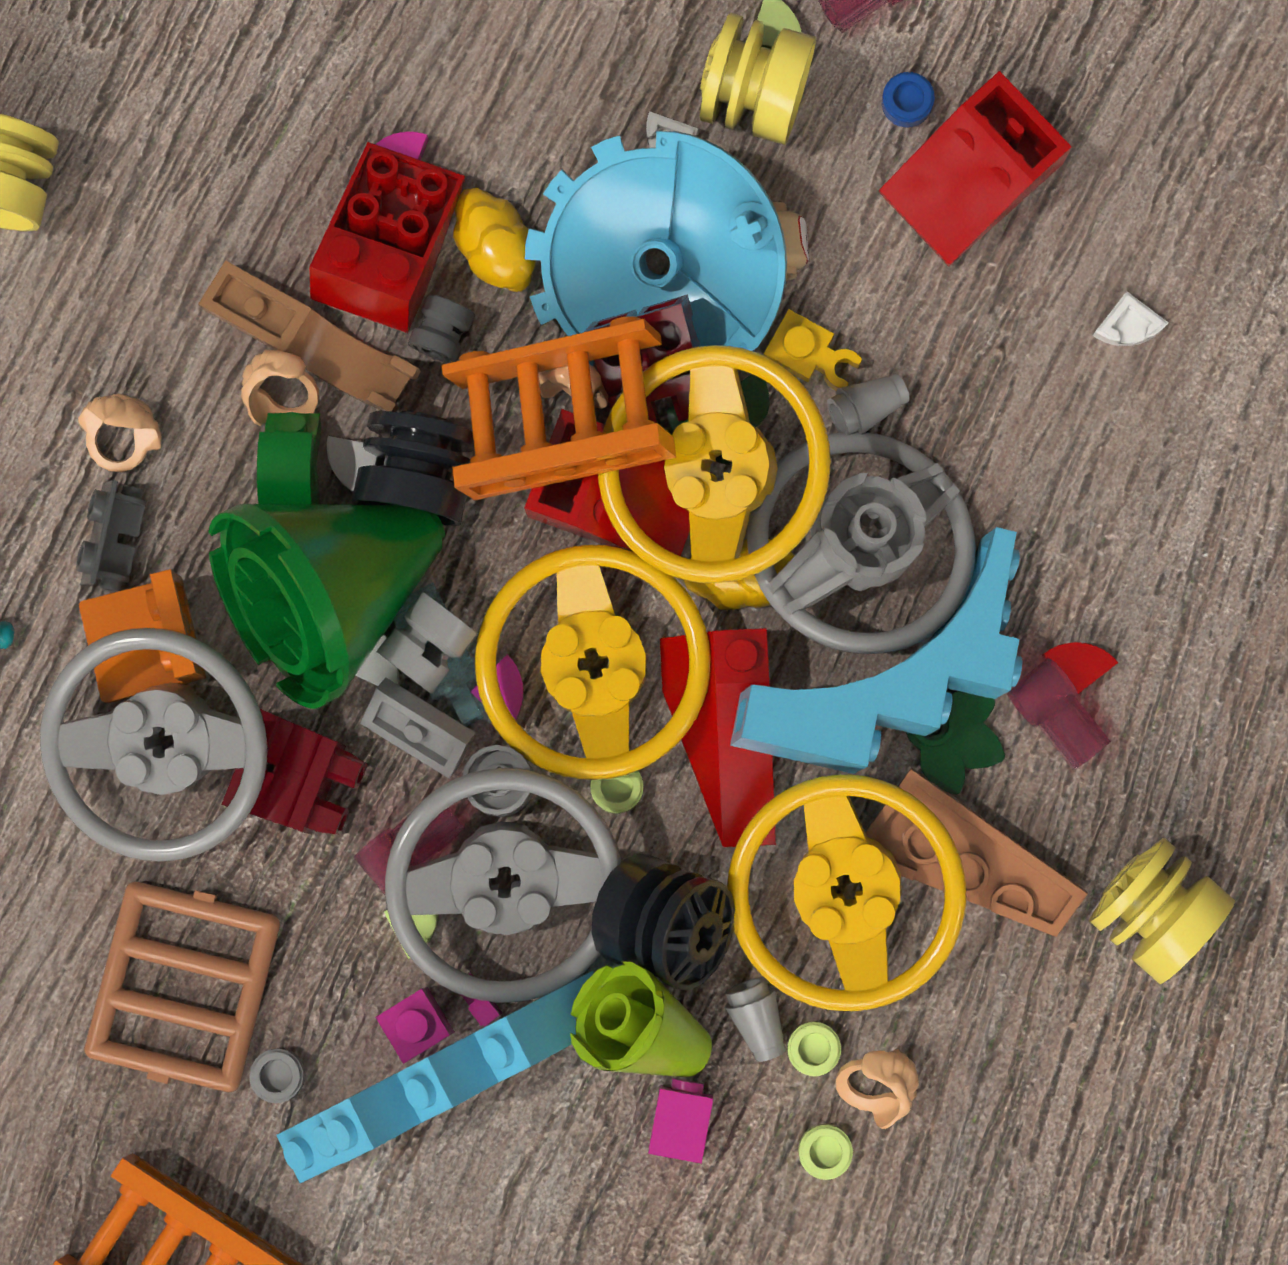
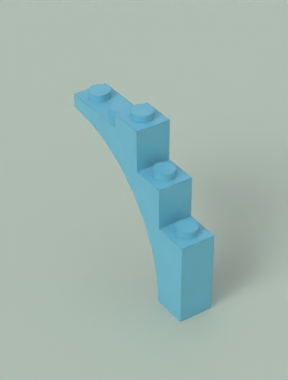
[730,527,1023,774]
[276,971,594,1183]

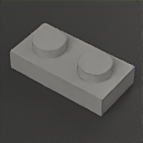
[360,677,476,779]

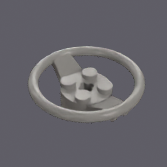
[747,432,976,654]
[40,628,267,862]
[385,768,622,1003]

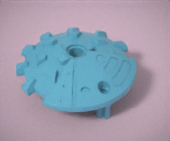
[525,131,787,366]

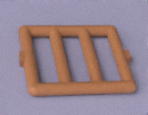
[84,881,280,1093]

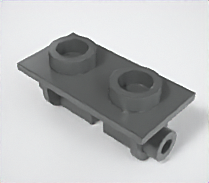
[76,480,147,592]

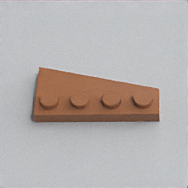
[865,767,1088,937]

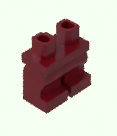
[584,294,701,425]
[221,709,367,836]

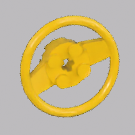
[598,345,831,583]
[475,545,711,780]
[727,774,966,1011]

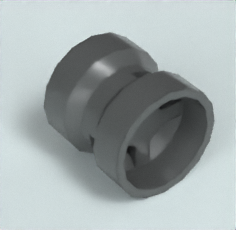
[408,295,475,363]

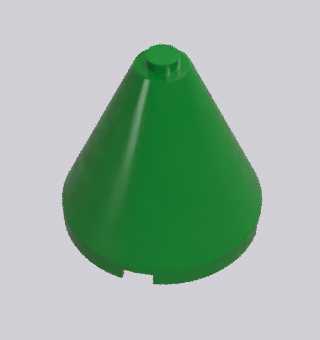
[208,503,445,709]

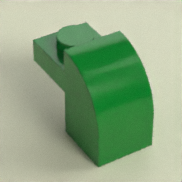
[257,412,322,504]

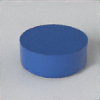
[881,72,935,128]

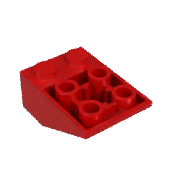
[878,71,1072,267]
[309,142,465,333]
[524,409,712,556]

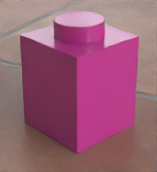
[375,987,455,1064]
[648,1078,713,1164]

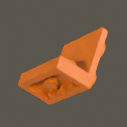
[79,569,206,703]

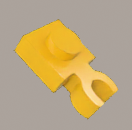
[763,309,862,391]

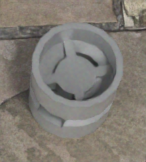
[376,592,478,694]
[463,745,534,818]

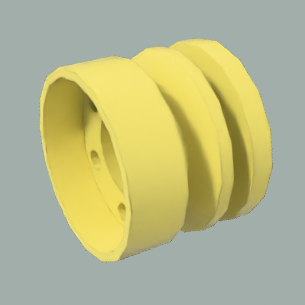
[700,13,816,145]
[0,114,59,231]
[1089,838,1235,984]

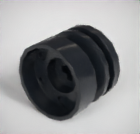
[352,411,475,526]
[591,853,735,990]

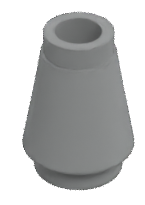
[827,374,909,436]
[725,977,786,1062]

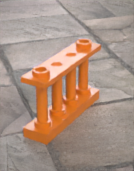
[441,316,676,500]
[53,1153,303,1265]

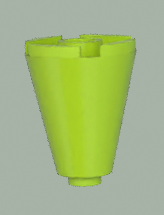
[570,962,712,1077]

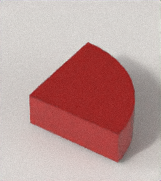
[1042,642,1118,696]

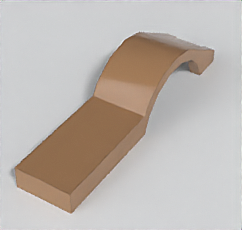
[198,260,421,412]

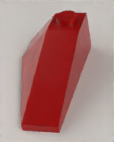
[660,628,776,848]

